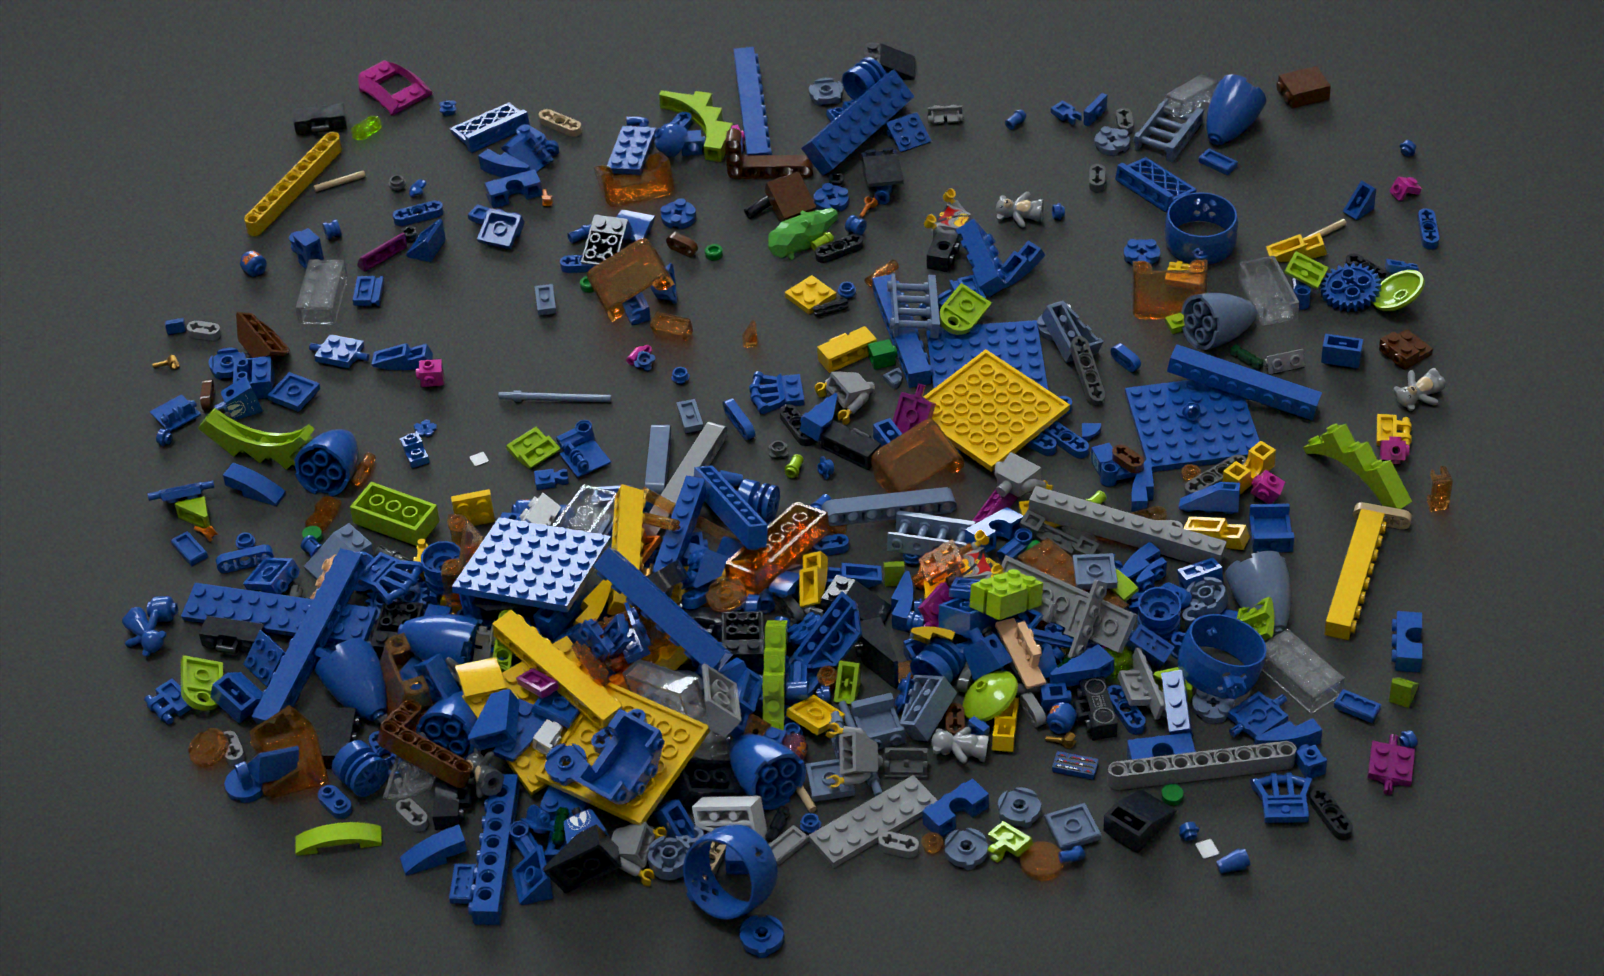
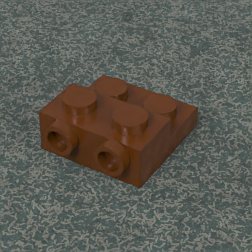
[1379,329,1433,370]

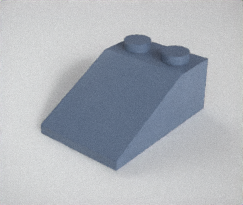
[304,523,375,580]

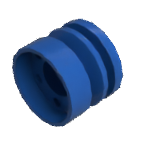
[842,57,886,100]
[738,479,780,525]
[421,541,465,595]
[1137,587,1181,641]
[910,637,966,683]
[332,740,389,797]

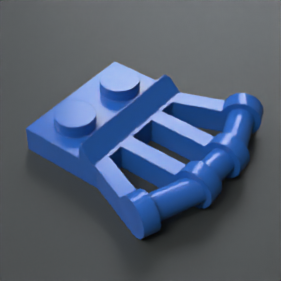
[749,371,805,414]
[358,552,423,605]
[1250,773,1313,823]

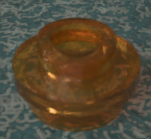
[1181,464,1201,482]
[817,666,837,686]
[921,832,943,853]

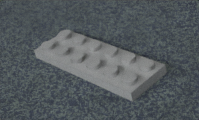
[808,775,938,868]

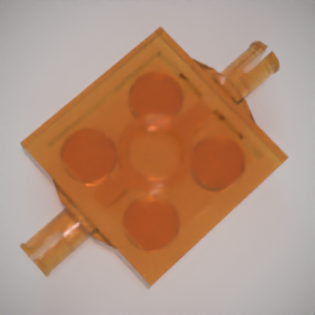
[911,539,974,586]
[571,641,611,687]

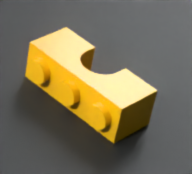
[1222,441,1276,494]

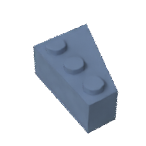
[1042,301,1104,363]
[900,675,957,741]

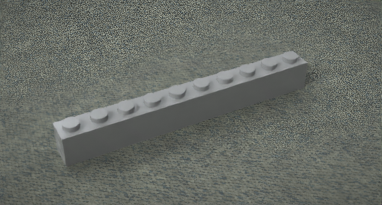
[1028,486,1227,565]

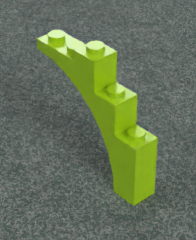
[659,91,733,162]
[198,408,314,470]
[1303,423,1412,509]
[763,620,788,733]

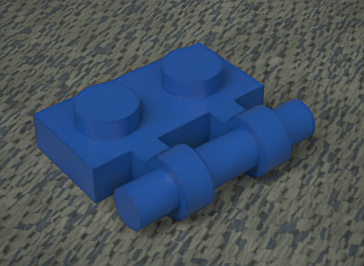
[144,679,193,724]

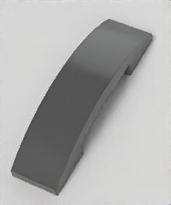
[1019,510,1099,557]

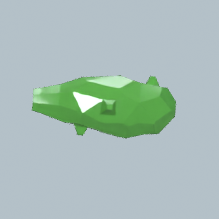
[768,208,838,260]

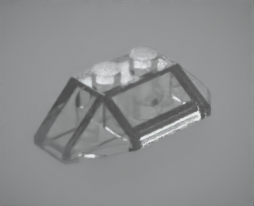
[383,732,435,800]

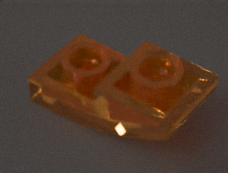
[305,496,342,532]

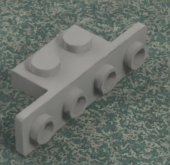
[1064,579,1107,659]
[1118,648,1165,719]

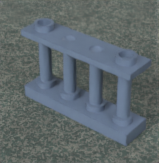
[1133,98,1204,162]
[887,274,940,338]
[887,510,976,561]

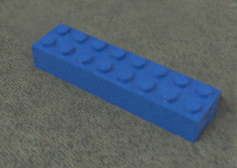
[801,70,915,176]

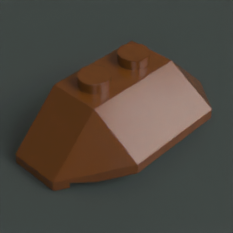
[236,312,290,360]

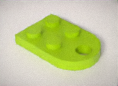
[939,283,992,335]
[181,655,223,711]

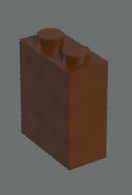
[1276,66,1331,108]
[764,171,816,223]

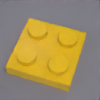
[785,275,836,315]
[451,489,495,529]
[786,695,845,735]

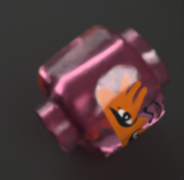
[782,733,808,761]

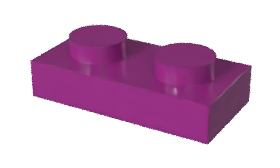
[516,668,559,698]

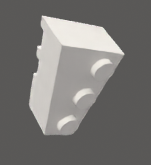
[519,493,561,526]
[692,796,767,839]

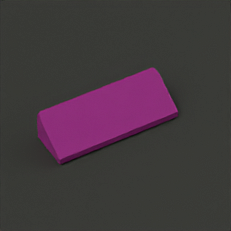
[357,232,407,272]
[972,486,1018,524]

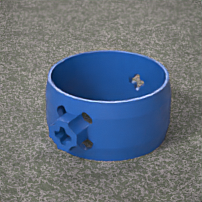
[1165,192,1238,265]
[1178,614,1267,699]
[683,824,778,919]

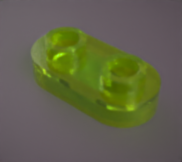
[351,115,382,140]

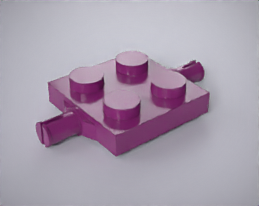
[892,383,936,442]
[918,582,955,628]
[1367,734,1415,795]

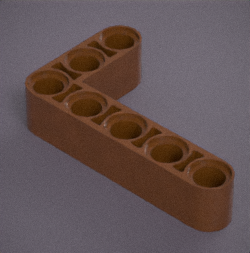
[725,128,813,179]
[377,700,472,788]

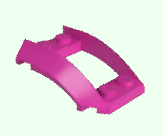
[358,61,432,116]

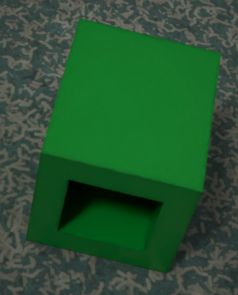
[868,339,898,370]

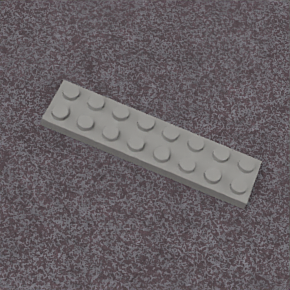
[1001,556,1138,653]

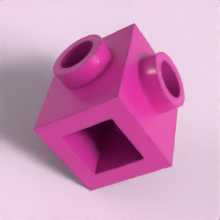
[416,359,444,387]
[1380,436,1409,464]
[1251,470,1285,504]

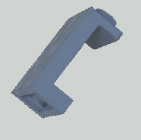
[851,693,906,750]

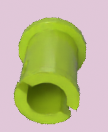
[811,232,834,251]
[784,454,804,478]
[1086,491,1107,505]

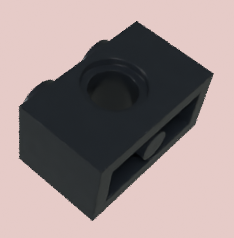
[926,232,960,272]

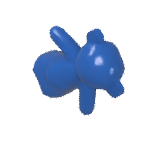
[122,607,167,657]

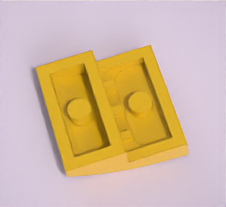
[909,627,955,645]
[455,657,506,700]

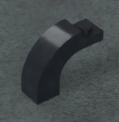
[635,559,689,608]

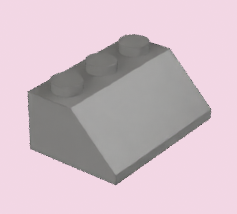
[702,663,741,737]

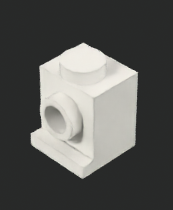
[532,719,563,756]

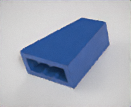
[468,689,519,751]

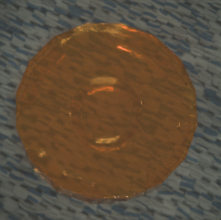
[706,577,747,612]
[188,728,229,768]
[1020,841,1064,881]

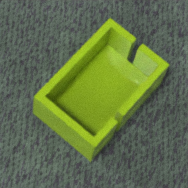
[969,569,1043,620]

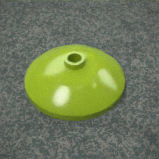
[1373,270,1425,311]
[962,670,1018,721]

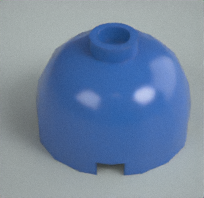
[654,123,687,158]

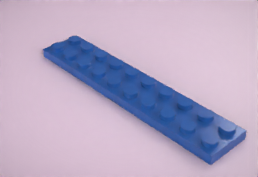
[181,583,378,643]

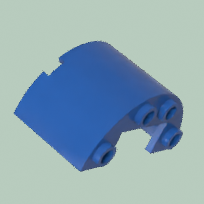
[571,709,664,804]

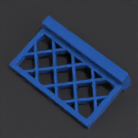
[450,103,530,153]
[1115,157,1197,212]

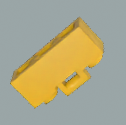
[817,326,877,373]

